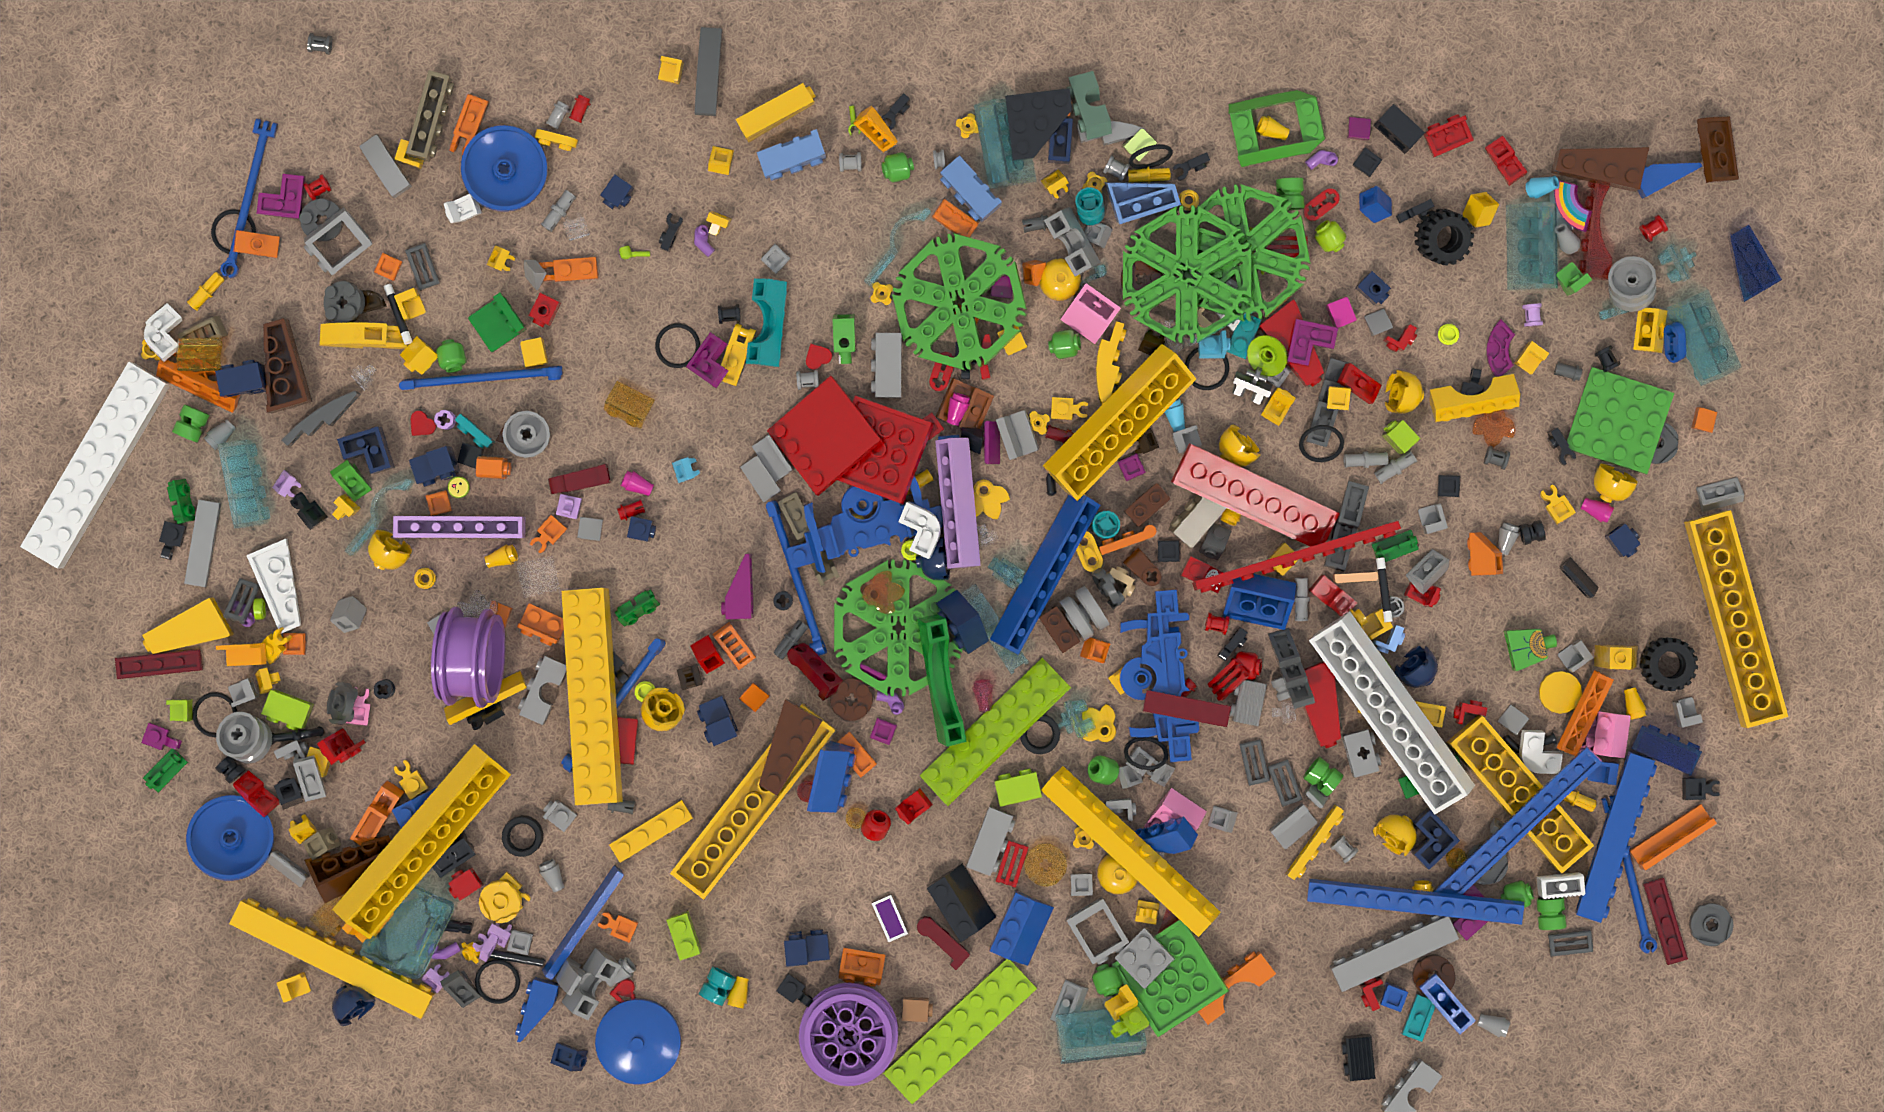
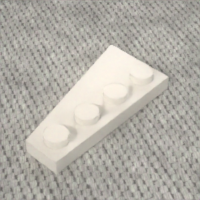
[247,539,301,634]

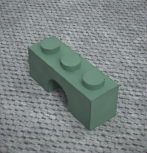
[1066,71,1112,140]

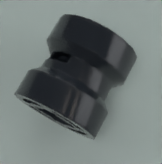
[1519,520,1546,545]
[215,756,246,784]

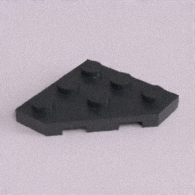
[1005,88,1072,161]

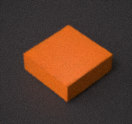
[374,253,403,281]
[426,490,452,516]
[283,633,306,655]

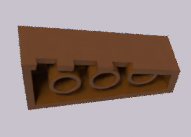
[1551,147,1649,192]
[263,318,313,414]
[759,698,823,795]
[304,835,391,903]

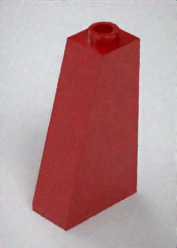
[1259,299,1324,387]
[1303,661,1341,749]

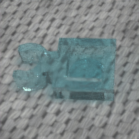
[1598,307,1629,320]

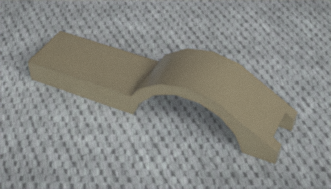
[778,492,840,587]

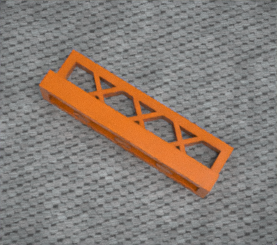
[156,350,241,413]
[1556,670,1614,756]
[1629,804,1717,871]

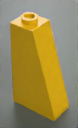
[735,83,816,143]
[142,597,234,654]
[1594,645,1638,670]

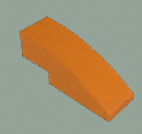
[350,781,405,846]

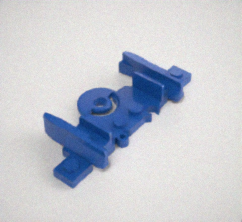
[786,476,943,573]
[1120,590,1199,762]

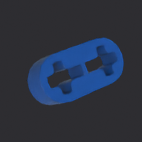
[1664,322,1686,363]

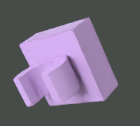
[272,470,301,497]
[556,494,582,519]
[486,923,512,948]
[472,933,499,962]
[421,964,449,993]

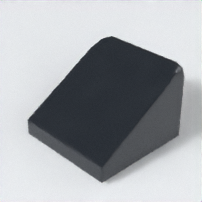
[961,427,983,454]
[457,442,484,469]

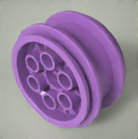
[431,607,505,708]
[799,982,898,1086]

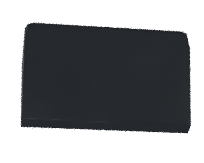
[1559,557,1599,598]

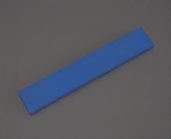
[542,865,624,980]

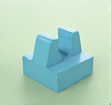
[672,457,700,483]

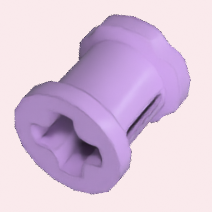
[1522,303,1543,327]
[434,410,456,430]

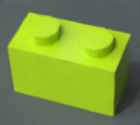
[1382,420,1420,454]
[261,689,314,731]
[994,768,1042,807]
[666,911,702,961]

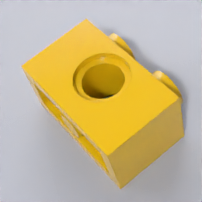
[1633,308,1667,353]

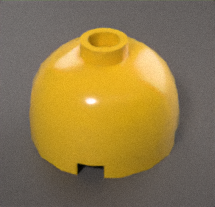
[1039,258,1081,301]
[1385,370,1424,414]
[1219,424,1261,467]
[1594,463,1638,503]
[368,530,412,570]
[640,688,685,731]
[1373,815,1417,856]
[1097,854,1138,894]

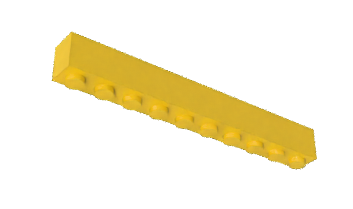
[1041,766,1221,937]
[229,898,435,1019]

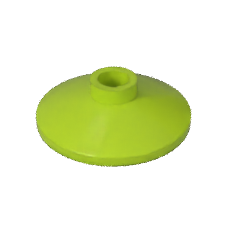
[1247,335,1288,376]

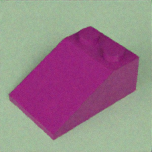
[721,554,754,619]

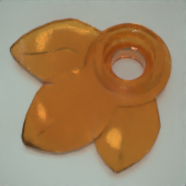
[1472,410,1515,448]
[862,571,905,614]

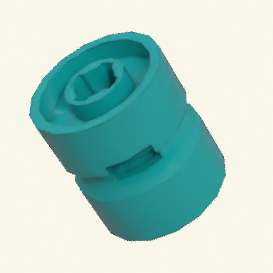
[1075,187,1105,225]
[1091,511,1120,538]
[698,966,736,1006]

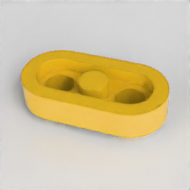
[534,129,578,151]
[1076,531,1103,572]

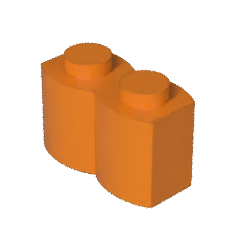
[476,456,511,479]

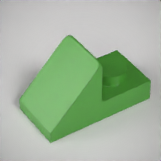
[1556,262,1592,296]
[330,460,372,502]

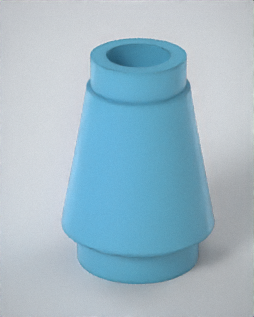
[1526,176,1559,199]
[1164,399,1185,432]

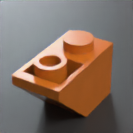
[1467,532,1503,576]

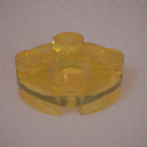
[1024,843,1067,887]

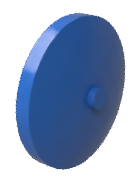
[461,125,547,212]
[186,795,274,881]
[595,998,681,1084]

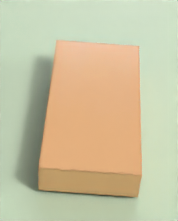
[1333,572,1378,583]

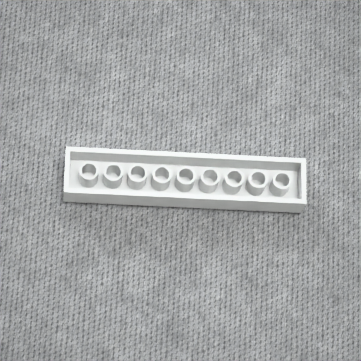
[20,362,171,568]
[1309,611,1475,814]

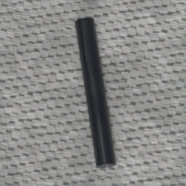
[489,950,545,967]

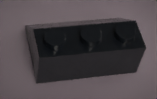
[926,863,996,942]

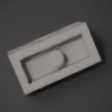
[996,410,1039,460]
[752,434,793,482]
[293,754,327,802]
[1269,803,1317,849]

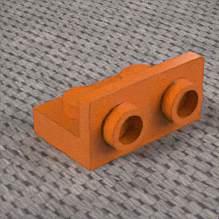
[517,603,564,646]
[838,948,885,987]

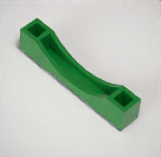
[917,614,966,747]

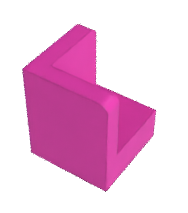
[1326,297,1357,328]

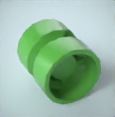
[1276,178,1305,210]
[172,404,210,443]
[1303,757,1344,796]
[1536,897,1567,930]

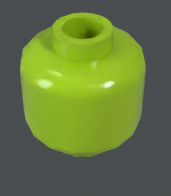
[1314,220,1346,252]

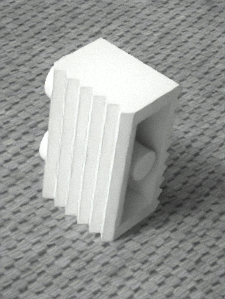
[1536,872,1585,899]

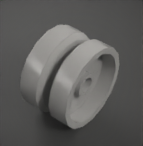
[1608,256,1656,312]
[503,411,550,458]
[1059,586,1110,641]
[216,712,272,764]

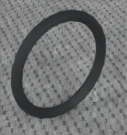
[1129,144,1173,169]
[211,209,256,254]
[655,323,700,368]
[1185,347,1229,390]
[1299,425,1344,463]
[192,692,237,737]
[1124,737,1169,770]
[475,959,520,1004]

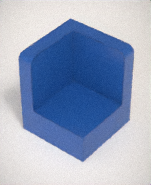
[1359,186,1392,223]
[1587,761,1619,785]
[1380,982,1408,1012]

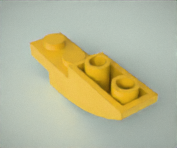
[1096,321,1127,405]
[319,322,407,349]

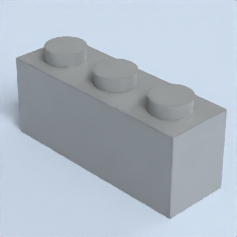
[871,333,902,398]
[966,806,1015,876]

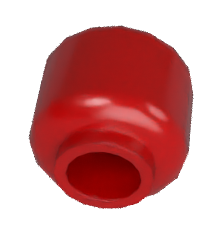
[1230,651,1262,680]
[861,809,891,841]

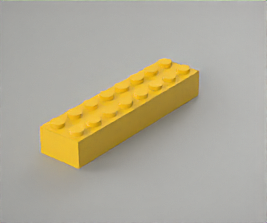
[1043,344,1196,501]
[1446,715,1594,873]

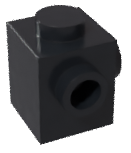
[274,778,303,810]

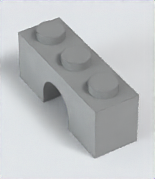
[1044,207,1101,276]
[518,655,567,725]
[562,948,622,1020]
[1381,1058,1442,1112]

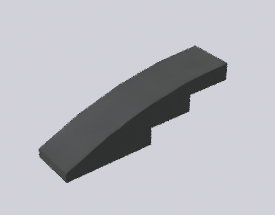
[695,27,722,116]
[1306,357,1349,447]
[281,391,361,446]
[1324,481,1369,572]
[1268,628,1315,709]

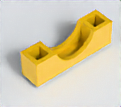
[1429,374,1520,422]

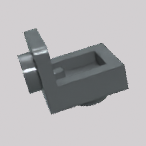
[1199,523,1232,560]

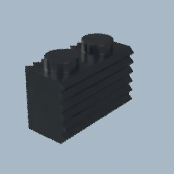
[1341,1034,1376,1081]

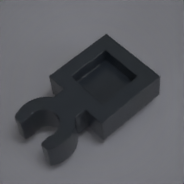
[1396,199,1435,224]
[1217,627,1248,661]
[1682,777,1720,800]

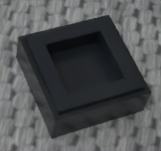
[1352,148,1382,178]
[1437,475,1460,497]
[1158,540,1180,562]

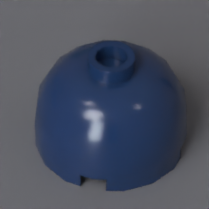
[916,537,950,580]
[1394,646,1438,688]
[332,985,376,1026]

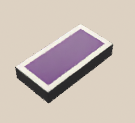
[872,894,908,942]

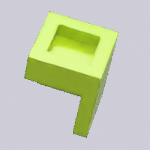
[166,699,193,722]

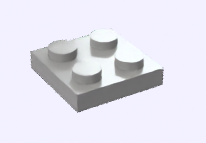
[1115,928,1175,989]

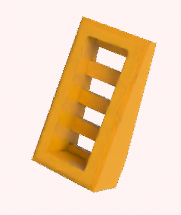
[853,106,898,153]

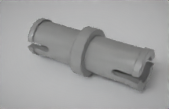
[541,190,576,232]
[1374,450,1417,484]
[1343,451,1388,468]
[1294,577,1310,621]

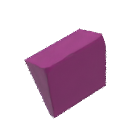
[1347,117,1371,140]

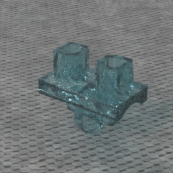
[1657,243,1696,283]
[988,557,1025,589]
[1058,699,1096,739]

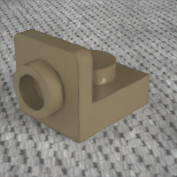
[302,827,341,860]

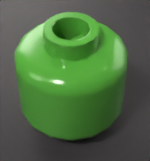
[881,152,914,183]
[1048,329,1081,359]
[436,339,466,373]
[1088,755,1119,785]
[1501,880,1534,908]
[1092,964,1123,997]

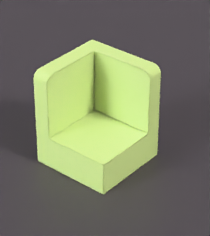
[1122,129,1157,161]

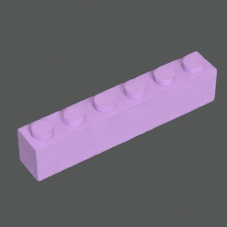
[935,438,981,569]
[393,516,525,538]

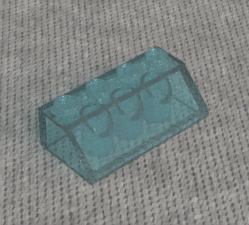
[974,99,1037,189]
[1506,202,1558,290]
[1667,289,1741,386]
[217,440,270,529]
[1055,1009,1147,1064]

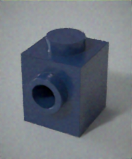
[600,174,634,210]
[1356,271,1391,305]
[627,516,656,542]
[1605,524,1641,558]

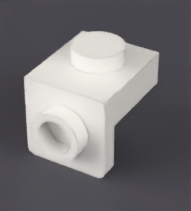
[444,194,482,223]

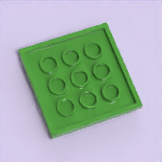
[1567,367,1675,475]
[1112,920,1230,1037]

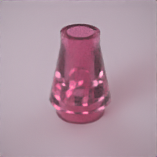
[972,679,993,712]

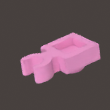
[346,687,370,726]

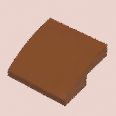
[936,378,994,429]

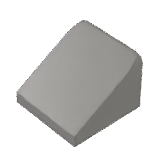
[1084,223,1113,249]
[524,260,547,290]
[1364,309,1393,336]
[577,517,603,541]
[1498,705,1529,735]
[1125,746,1155,776]
[1304,784,1329,808]
[1208,806,1238,833]

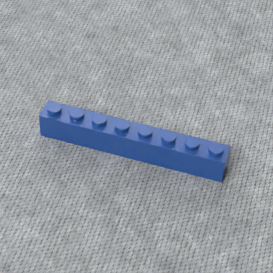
[990,495,1101,655]
[1575,751,1657,923]

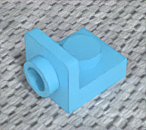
[1198,330,1230,358]

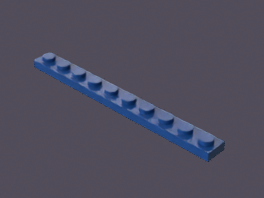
[1433,746,1602,895]
[1307,879,1524,925]

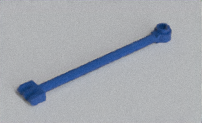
[220,119,278,279]
[399,366,563,390]
[766,500,827,656]
[561,638,666,773]
[1601,796,1657,954]

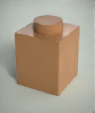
[902,997,933,1022]

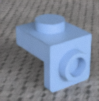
[1373,625,1405,654]

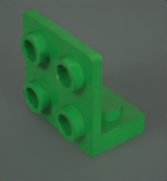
[468,292,527,352]

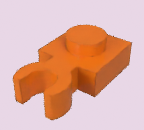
[530,515,568,553]
[598,912,639,943]

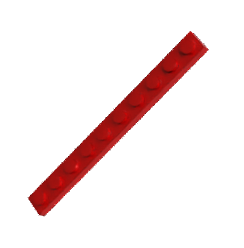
[1192,521,1401,593]

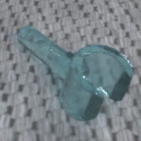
[1080,264,1107,287]

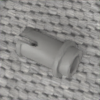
[546,100,570,129]

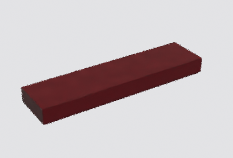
[115,649,203,679]
[1142,690,1231,727]
[1642,877,1688,965]

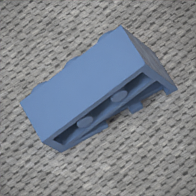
[757,129,826,181]
[940,155,1002,222]
[1105,182,1181,224]

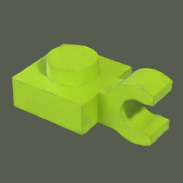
[1110,1006,1150,1038]

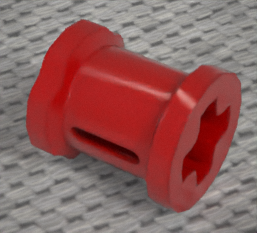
[303,174,332,201]
[1639,215,1668,242]
[1204,612,1230,635]

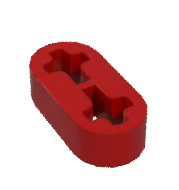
[1303,188,1340,221]
[929,352,954,392]

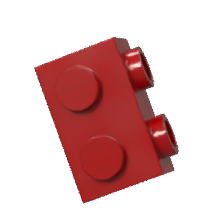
[1423,114,1474,158]
[317,728,366,765]

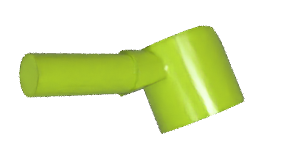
[848,106,861,136]
[619,246,650,259]

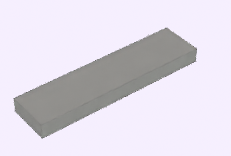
[184,500,221,587]

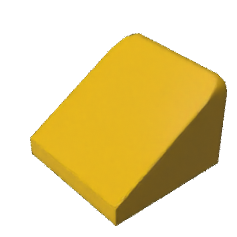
[708,146,734,175]

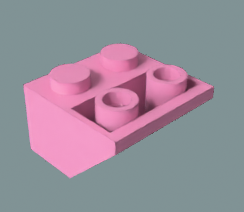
[1060,283,1121,344]
[1579,711,1631,758]
[1144,788,1207,831]

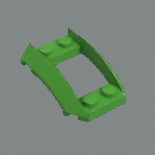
[1229,90,1325,167]

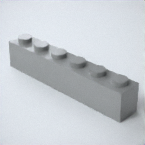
[1329,915,1459,992]

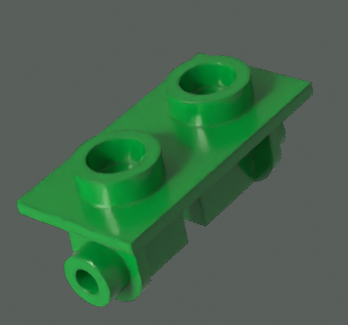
[166,479,195,524]
[1372,530,1419,562]
[615,590,660,627]
[143,749,188,793]

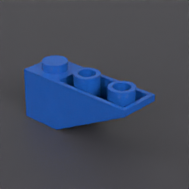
[1134,816,1198,854]
[515,977,560,1042]

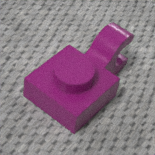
[141,723,182,750]

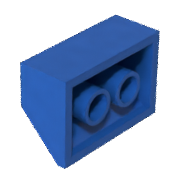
[1222,574,1296,630]
[807,741,856,813]
[989,890,1054,966]

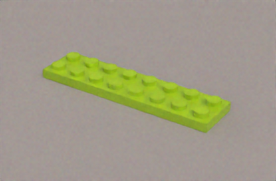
[920,658,1071,806]
[883,959,1037,1104]

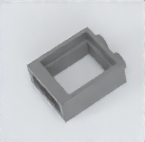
[303,207,372,275]
[1066,897,1129,965]

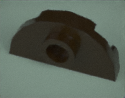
[361,290,387,314]

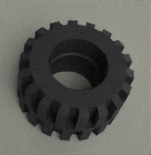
[1414,209,1474,266]
[1639,637,1698,692]

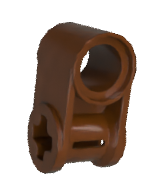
[1123,547,1161,586]

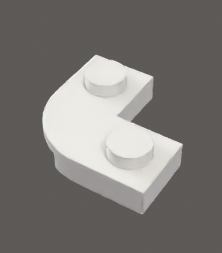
[144,303,183,362]
[898,501,941,559]
[1519,730,1563,774]

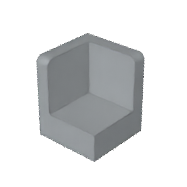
[1171,425,1202,454]
[1418,503,1448,534]
[330,596,367,633]
[1558,640,1594,672]
[228,678,259,707]
[1672,697,1703,728]

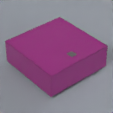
[991,276,1013,299]
[1118,454,1146,481]
[870,718,897,745]

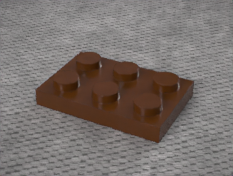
[1697,116,1739,183]

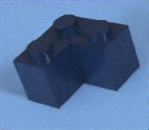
[1047,118,1073,164]
[215,360,266,398]
[337,426,395,474]
[409,446,460,487]
[936,590,989,654]
[697,695,740,746]
[1411,808,1460,870]
[784,929,830,967]

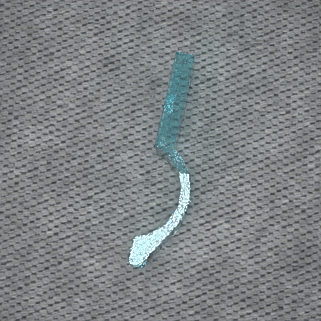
[864,208,931,287]
[344,479,415,556]
[961,584,1029,675]

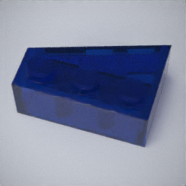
[1728,225,1782,302]
[1632,724,1705,777]

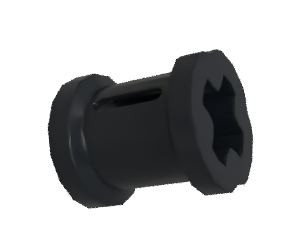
[718,304,741,324]
[1594,345,1621,372]
[773,591,793,611]
[374,679,395,699]

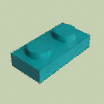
[1227,313,1261,359]
[455,414,495,449]
[1401,994,1435,1042]

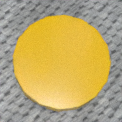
[1539,671,1582,714]
[479,880,522,923]

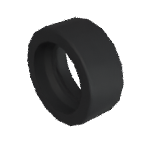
[1020,714,1060,755]
[501,815,544,857]

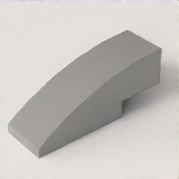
[1076,121,1145,146]
[359,134,412,198]
[555,957,586,996]

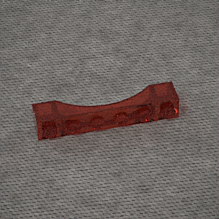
[1578,182,1612,281]

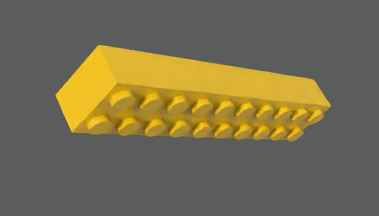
[1684,510,1788,728]
[561,588,623,805]
[670,703,836,900]
[332,744,511,939]

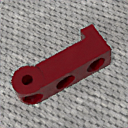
[548,464,611,495]
[787,643,843,701]
[917,916,970,970]

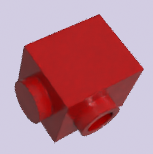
[529,293,561,328]
[690,635,725,674]
[448,868,484,901]

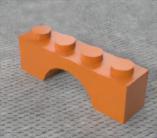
[1198,951,1276,1025]

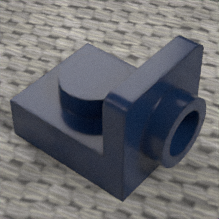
[550,1042,588,1072]

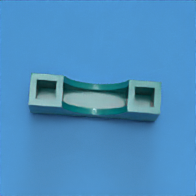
[746,278,787,367]

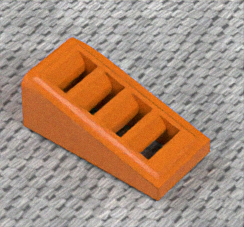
[712,622,756,670]

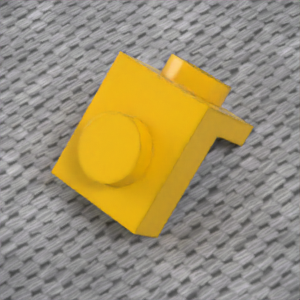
[1261,388,1296,426]

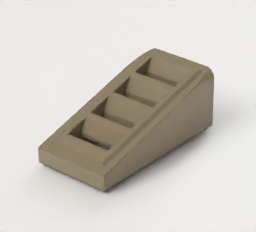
[177,316,228,354]

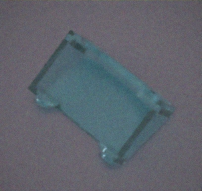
[359,885,454,979]

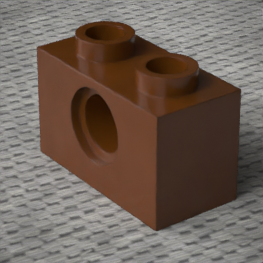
[1123,483,1171,527]
[1039,606,1081,653]

